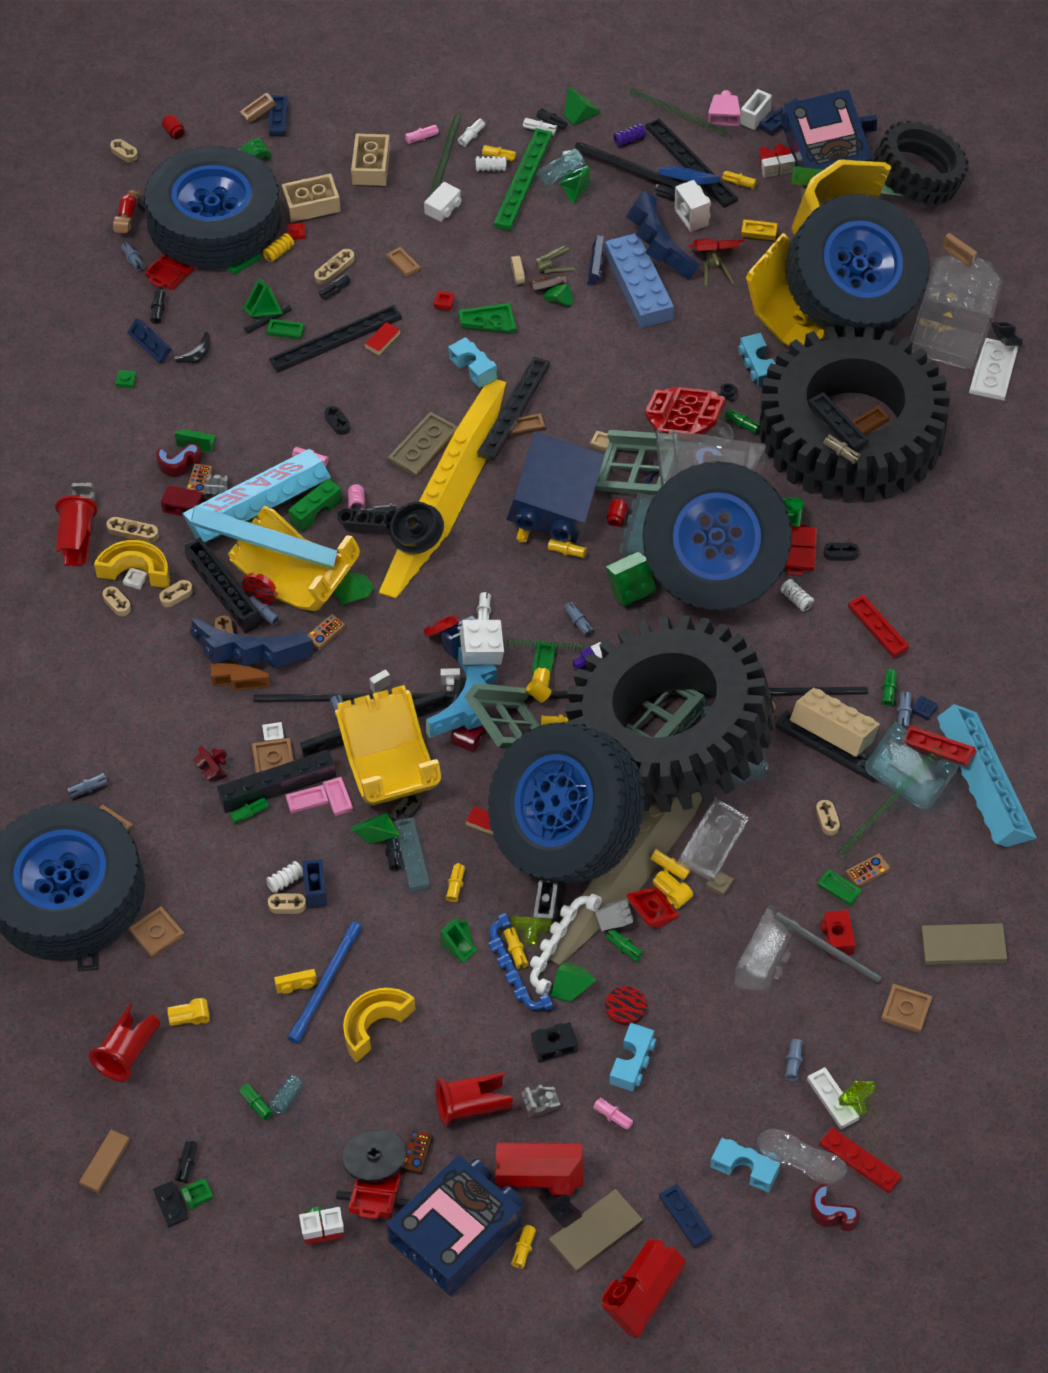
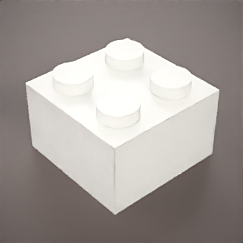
[674,180,711,232]
[460,620,504,665]

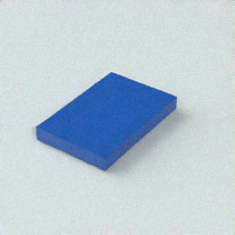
[659,166,720,184]

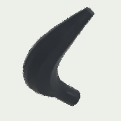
[175,332,210,363]

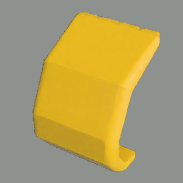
[791,160,891,235]
[746,233,824,347]
[228,506,360,611]
[335,685,441,806]

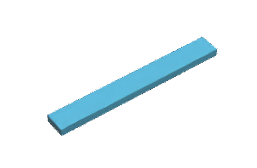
[190,506,337,569]

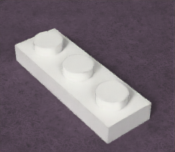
[807,1067,859,1129]

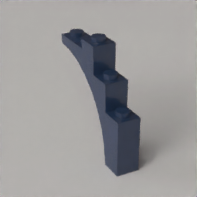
[626,189,700,279]
[190,618,313,669]

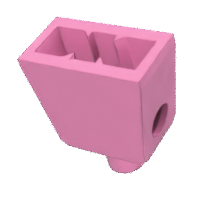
[708,90,740,126]

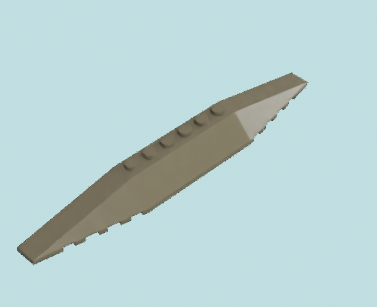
[548,792,702,967]

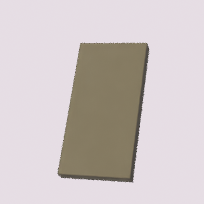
[387,412,458,477]
[921,923,1007,964]
[549,1189,643,1273]

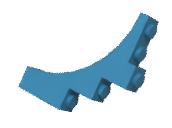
[426,647,497,738]

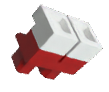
[759,144,795,178]
[299,1207,344,1245]

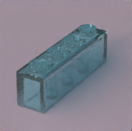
[619,493,654,559]

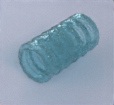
[269,1075,304,1114]

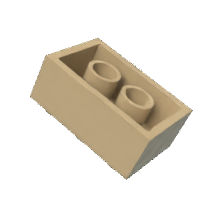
[351,134,390,186]
[281,174,341,222]

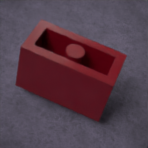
[161,485,204,517]

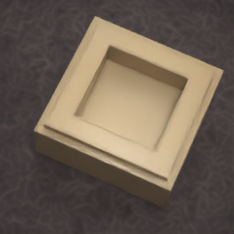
[590,430,610,452]

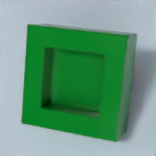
[115,370,137,389]

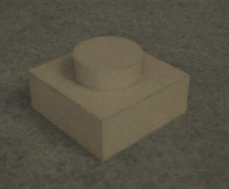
[706,870,734,896]

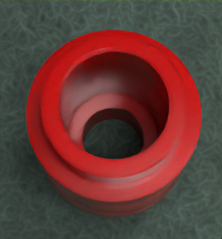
[161,115,185,139]
[606,499,628,527]

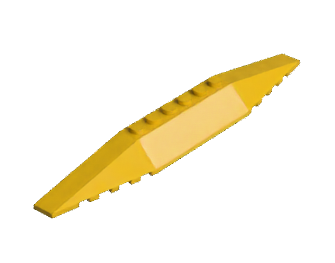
[379,379,506,599]

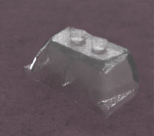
[676,797,749,881]
[734,904,792,994]

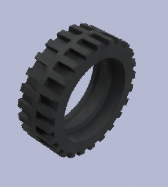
[873,121,969,205]

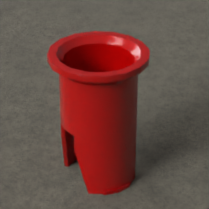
[55,495,98,566]
[88,1004,160,1082]
[435,1071,513,1126]

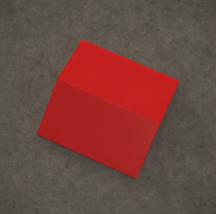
[626,887,679,928]

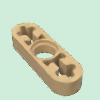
[314,249,355,285]
[107,517,159,543]

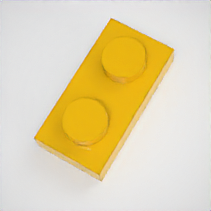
[741,219,778,241]
[274,969,317,994]

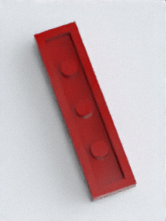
[848,594,909,659]
[900,726,977,767]
[819,1127,902,1194]

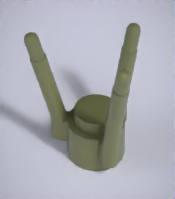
[535,246,575,275]
[703,250,735,286]

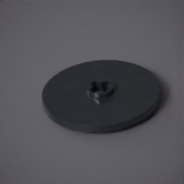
[342,1130,406,1182]

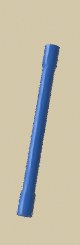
[288,921,362,1044]

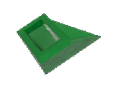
[564,86,601,126]
[559,166,590,204]
[243,278,283,317]
[333,572,375,605]
[351,813,401,844]
[440,919,477,963]
[551,962,596,1003]

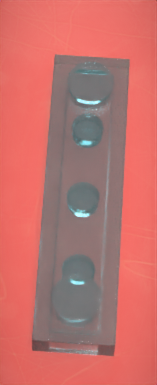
[394,817,430,892]

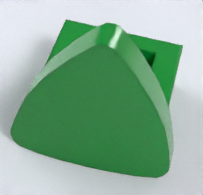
[543,284,573,306]
[180,1178,214,1211]

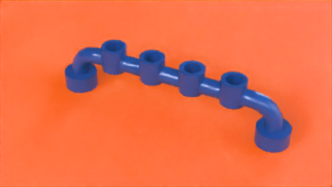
[488,913,554,1012]

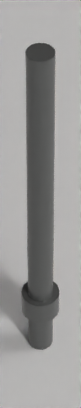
[773,911,881,983]

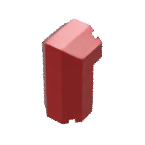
[496,1142,584,1195]
[602,1239,686,1337]

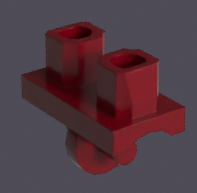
[193,745,227,782]

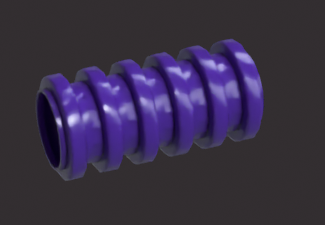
[613,124,646,147]

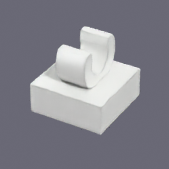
[441,668,460,692]

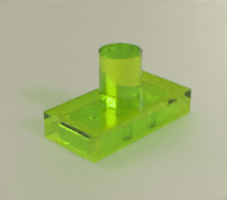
[511,916,553,944]
[838,1081,876,1115]

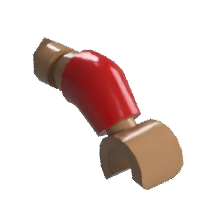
[113,189,141,233]

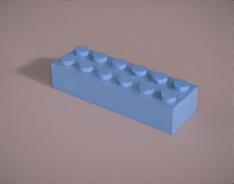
[605,233,674,329]

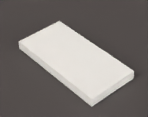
[969,338,1018,400]

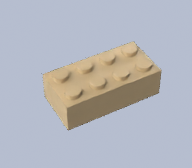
[790,688,880,757]

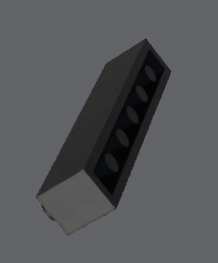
[217,750,336,813]

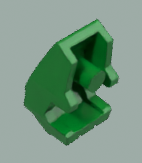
[239,138,272,160]
[782,498,804,526]

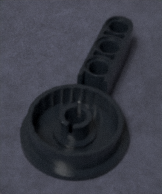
[337,502,444,554]

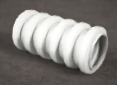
[476,156,506,172]
[780,579,814,611]
[266,861,304,893]

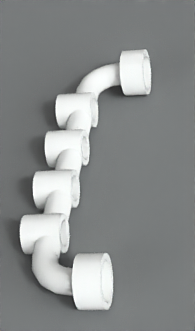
[530,894,602,996]

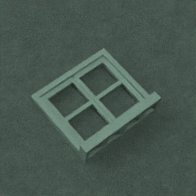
[595,430,681,495]
[464,683,540,749]
[626,689,707,738]

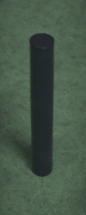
[244,304,292,334]

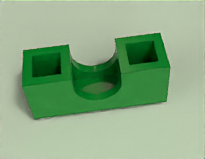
[288,478,342,533]

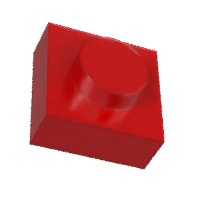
[287,223,305,240]
[434,291,455,311]

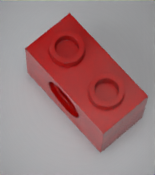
[820,910,856,957]

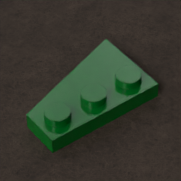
[458,303,516,333]

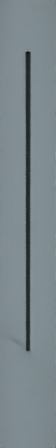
[254,687,868,702]

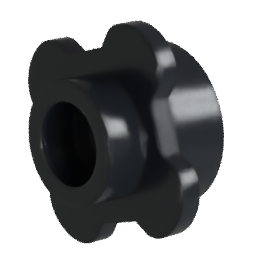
[718,383,738,401]

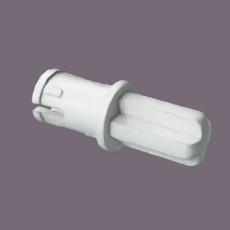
[523,118,557,136]
[458,119,485,147]
[476,592,491,620]

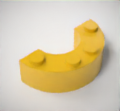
[94,540,170,588]
[343,988,416,1063]

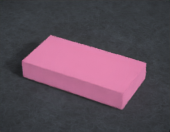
[323,777,353,816]
[285,785,329,813]

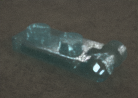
[536,148,585,187]

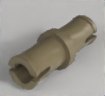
[823,434,860,464]

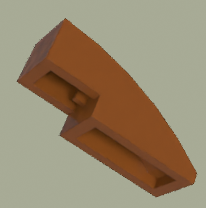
[210,663,270,691]

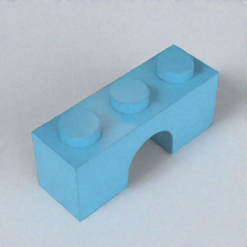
[738,333,775,387]
[448,337,497,388]
[610,1023,657,1092]
[711,1138,780,1193]

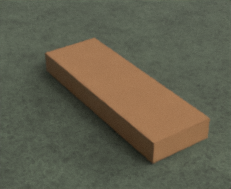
[79,1130,130,1193]

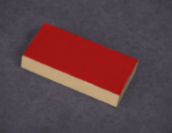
[365,322,401,355]
[466,806,494,835]

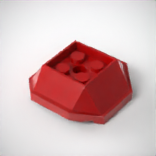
[645,387,725,442]

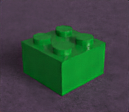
[606,552,657,606]

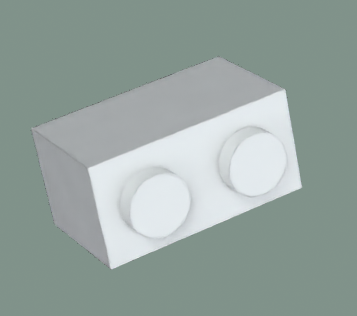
[740,89,772,130]
[424,182,462,222]

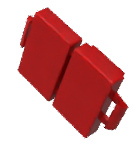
[686,238,745,251]
[145,254,197,291]
[784,523,817,576]
[349,1173,401,1219]

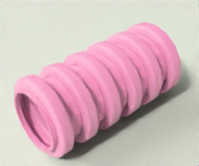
[348,484,365,510]

